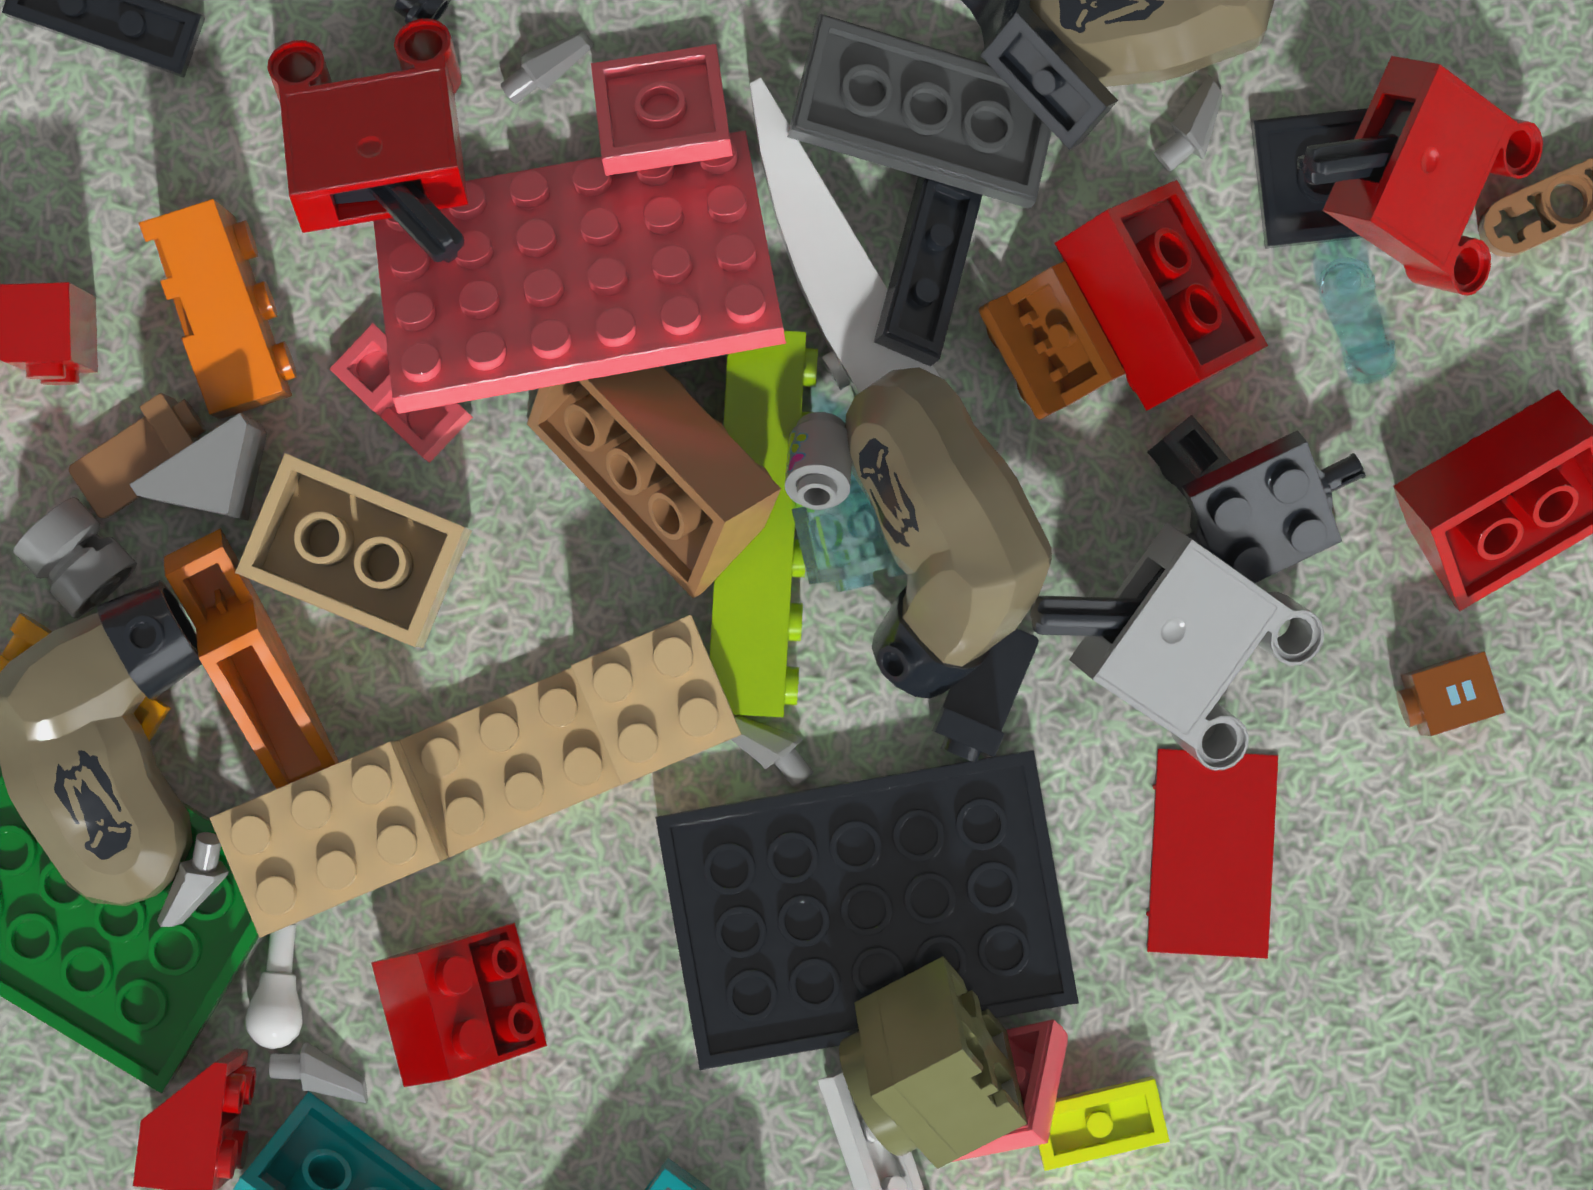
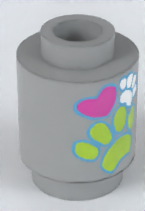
[785,412,852,510]

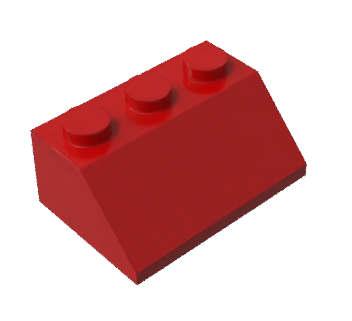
[1054,180,1268,411]
[1393,389,1593,612]

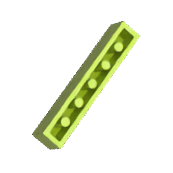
[710,331,818,718]

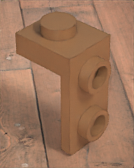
[68,393,206,519]

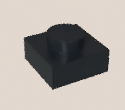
[1147,415,1231,498]

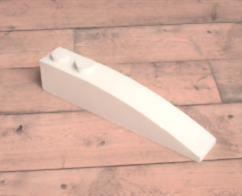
[750,77,940,395]

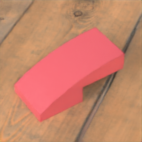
[330,323,473,463]

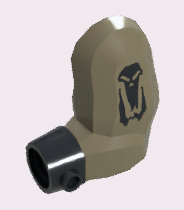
[845,367,1052,699]
[0,580,202,906]

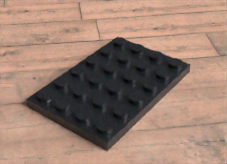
[655,750,1079,1070]

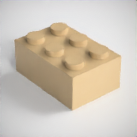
[235,453,472,648]

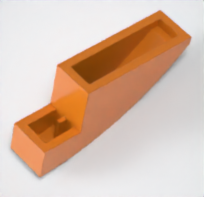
[163,528,339,789]

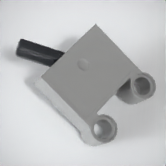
[1030,522,1324,771]

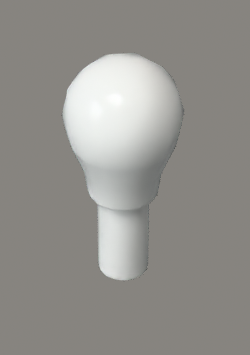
[245,925,303,1049]

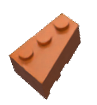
[139,199,297,419]

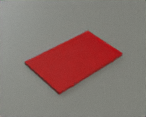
[1146,749,1279,959]

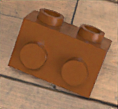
[978,261,1126,420]

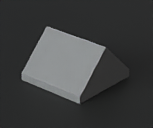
[130,413,267,521]

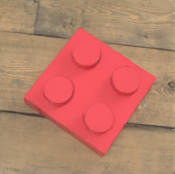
[591,44,733,176]

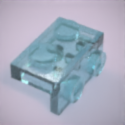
[792,490,906,592]

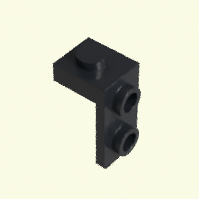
[932,628,1039,763]

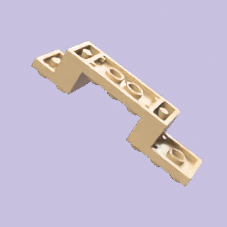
[210,615,742,938]

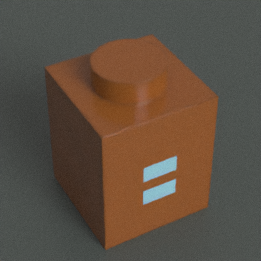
[1396,651,1505,736]

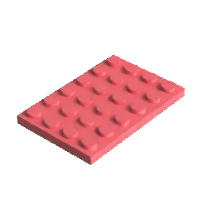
[373,130,786,414]

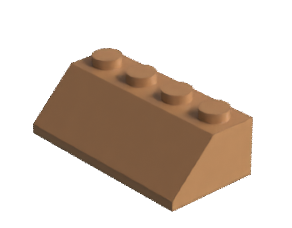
[527,366,781,599]

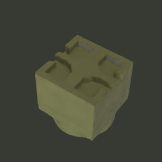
[839,957,1028,1169]

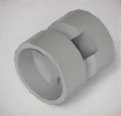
[13,497,137,618]

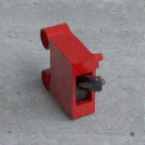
[267,19,469,263]
[1297,56,1543,296]

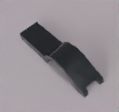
[961,0,1118,150]

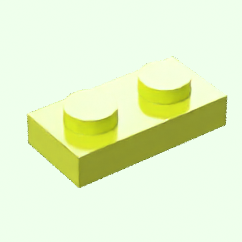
[1038,1076,1170,1171]

